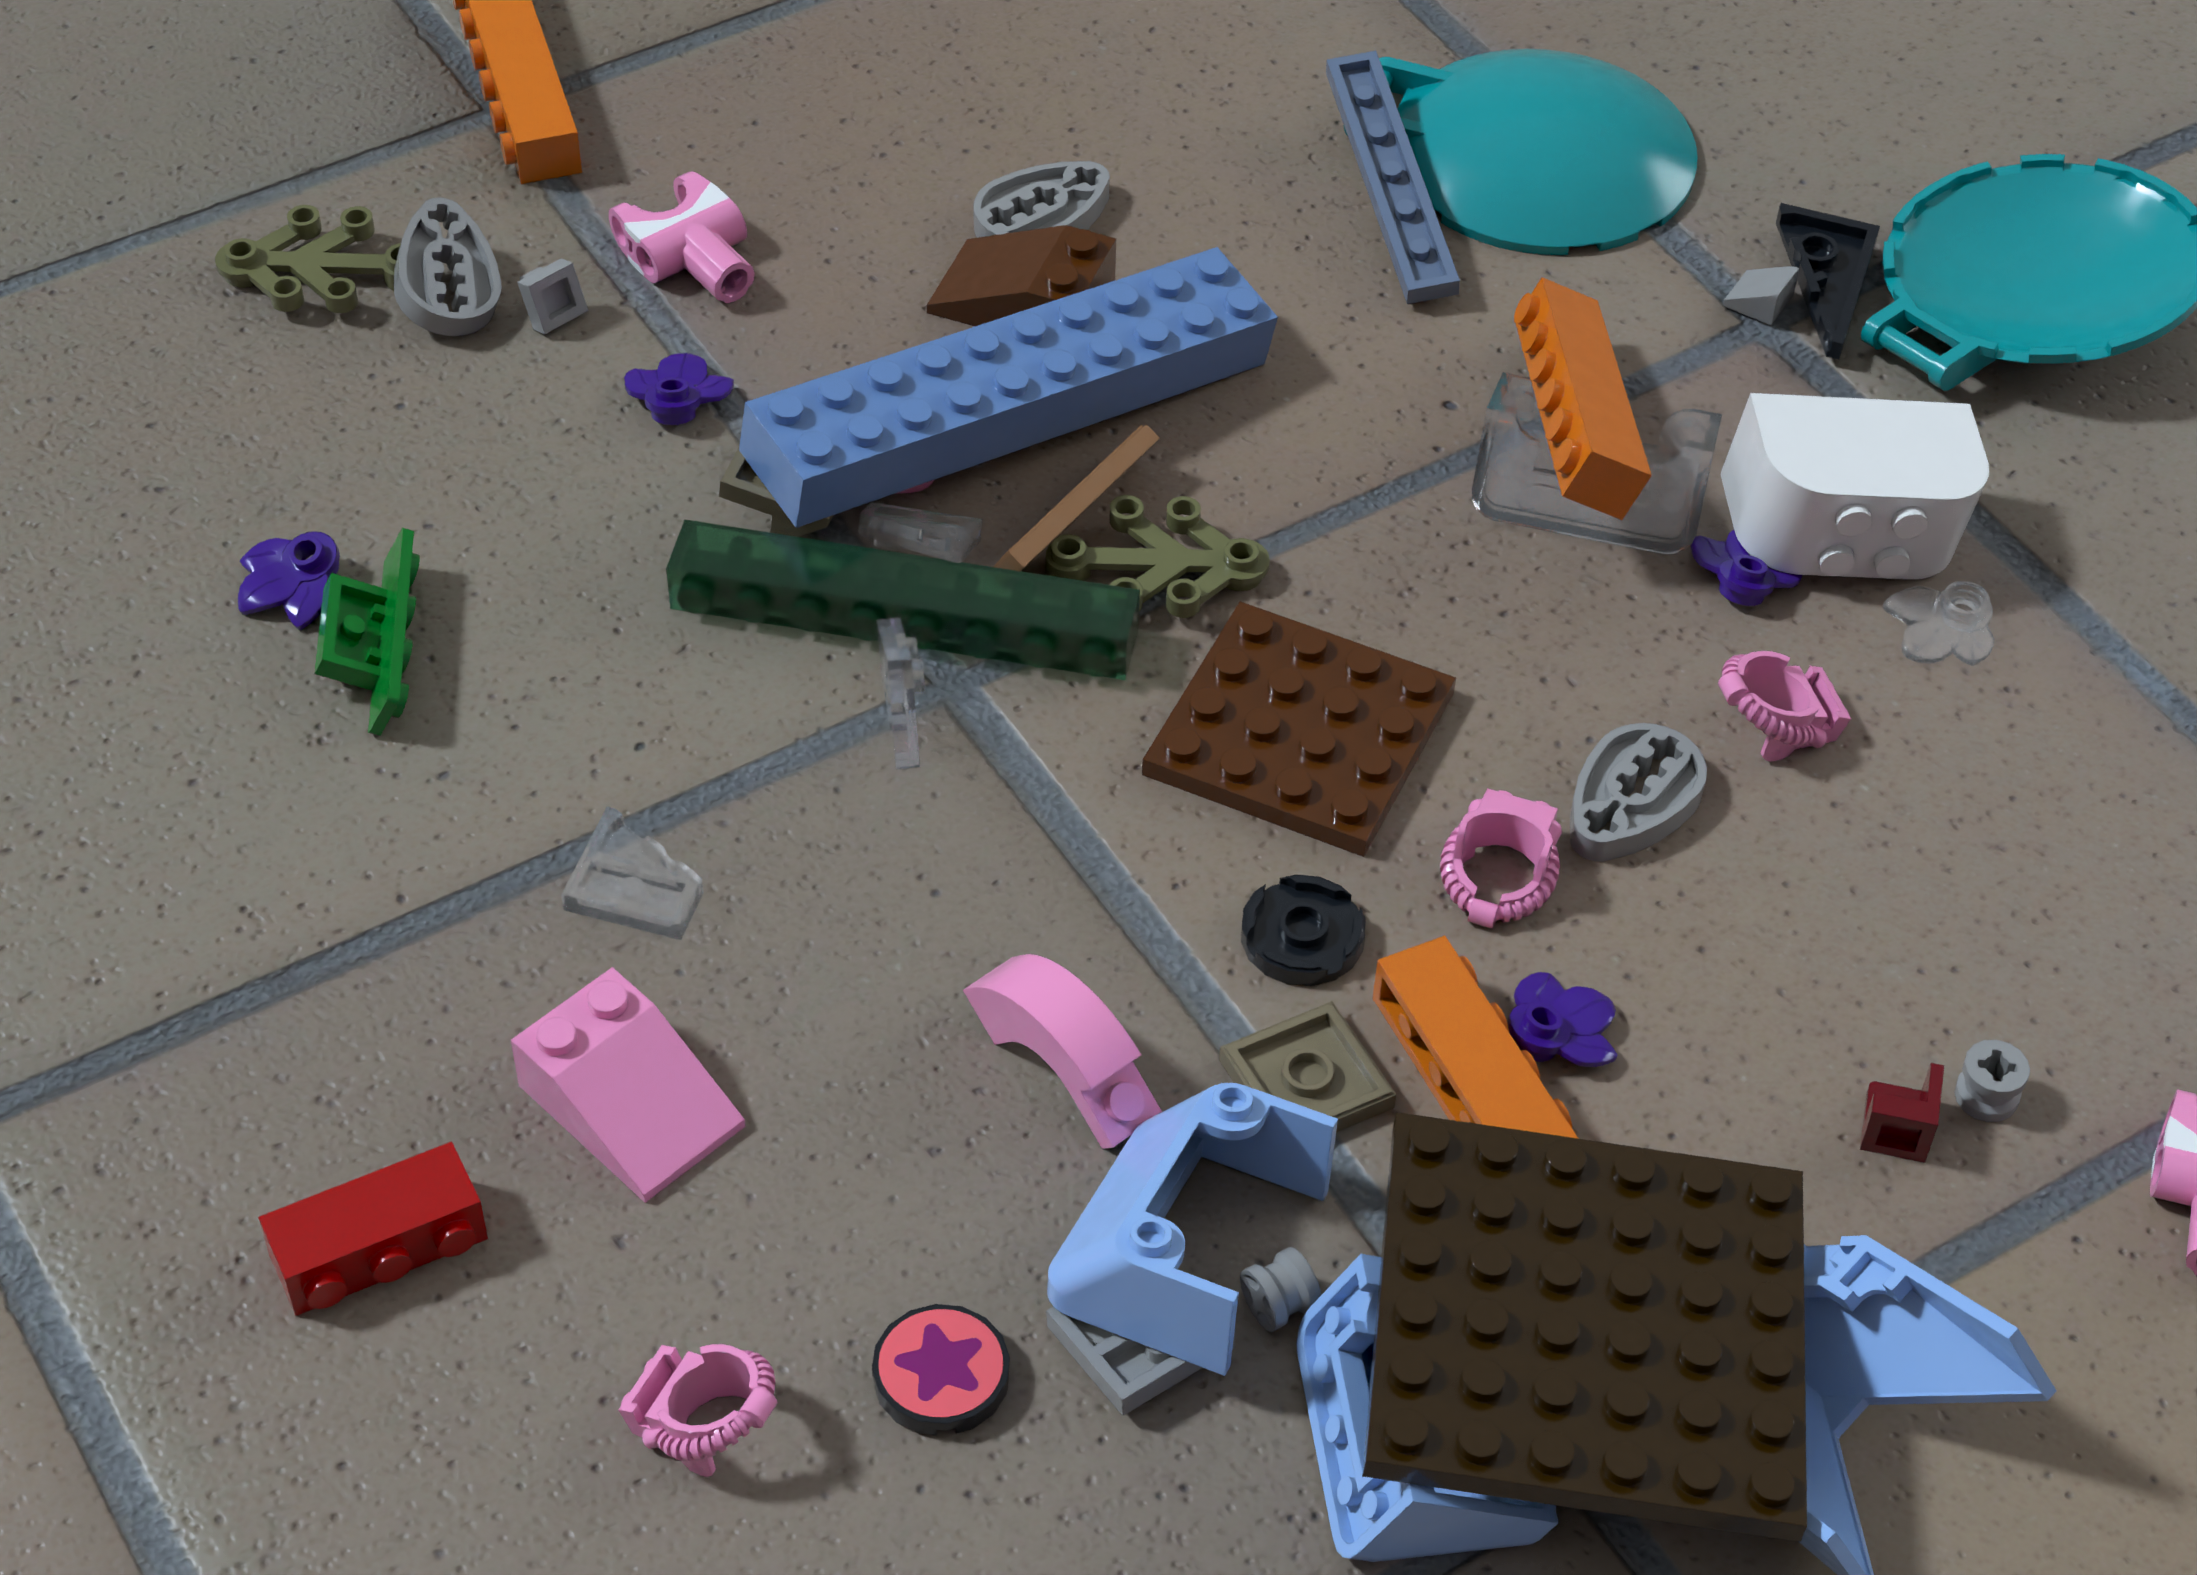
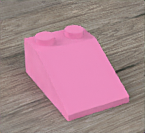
[511,967,745,1203]

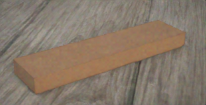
[988,424,1160,590]

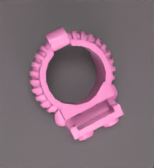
[1718,651,1851,762]
[1440,788,1562,929]
[618,1344,778,1477]

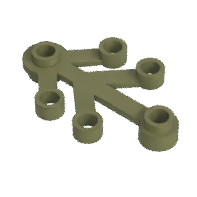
[215,205,401,313]
[1045,495,1270,618]

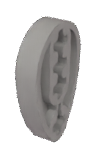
[973,161,1110,238]
[394,197,502,336]
[1570,723,1707,862]

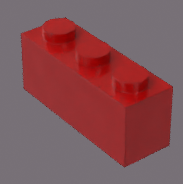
[258,1141,488,1316]

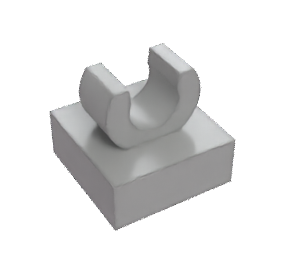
[517,258,589,334]

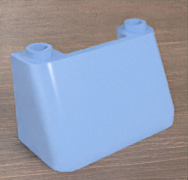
[1297,1254,1559,1562]

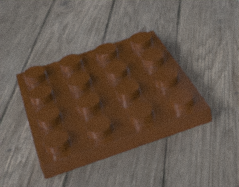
[1142,601,1456,857]

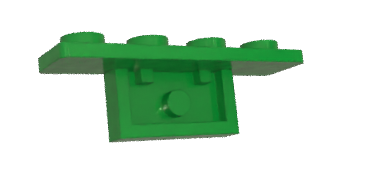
[314,527,420,736]

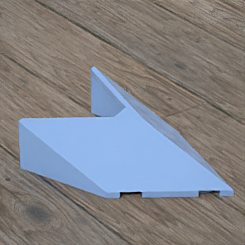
[1798,1235,2057,1575]

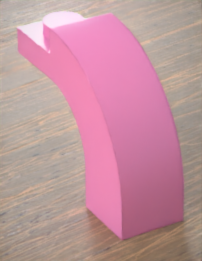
[963,954,1162,1149]

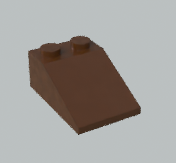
[926,225,1116,326]

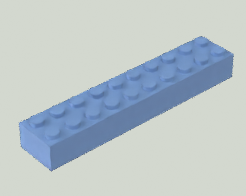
[739,247,1278,528]

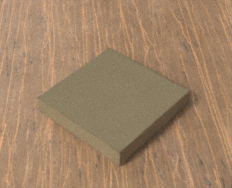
[1219,1001,1396,1132]

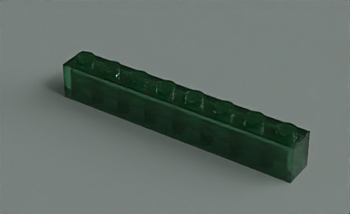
[666,519,1140,680]

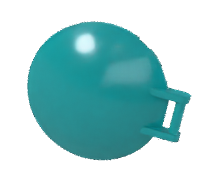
[1344,49,1698,255]
[1861,154,2197,391]

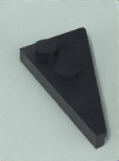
[1776,203,1880,360]

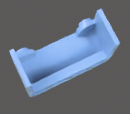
[1047,1083,1338,1376]

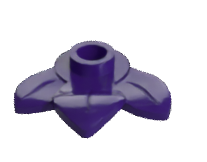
[624,353,734,425]
[1691,530,1802,606]
[238,531,340,630]
[1507,972,1617,1067]

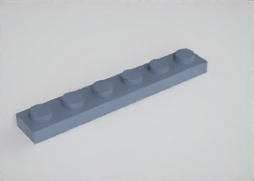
[1326,51,1460,304]

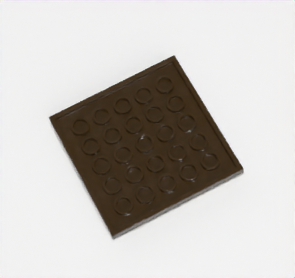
[1362,1112,1807,1542]

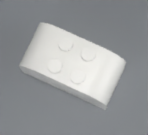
[1720,393,1989,579]

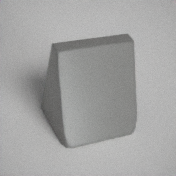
[1723,266,1799,325]

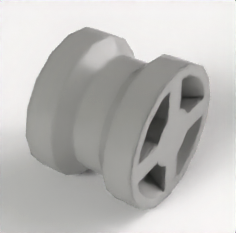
[1954,1040,2030,1122]
[1240,1247,1322,1332]

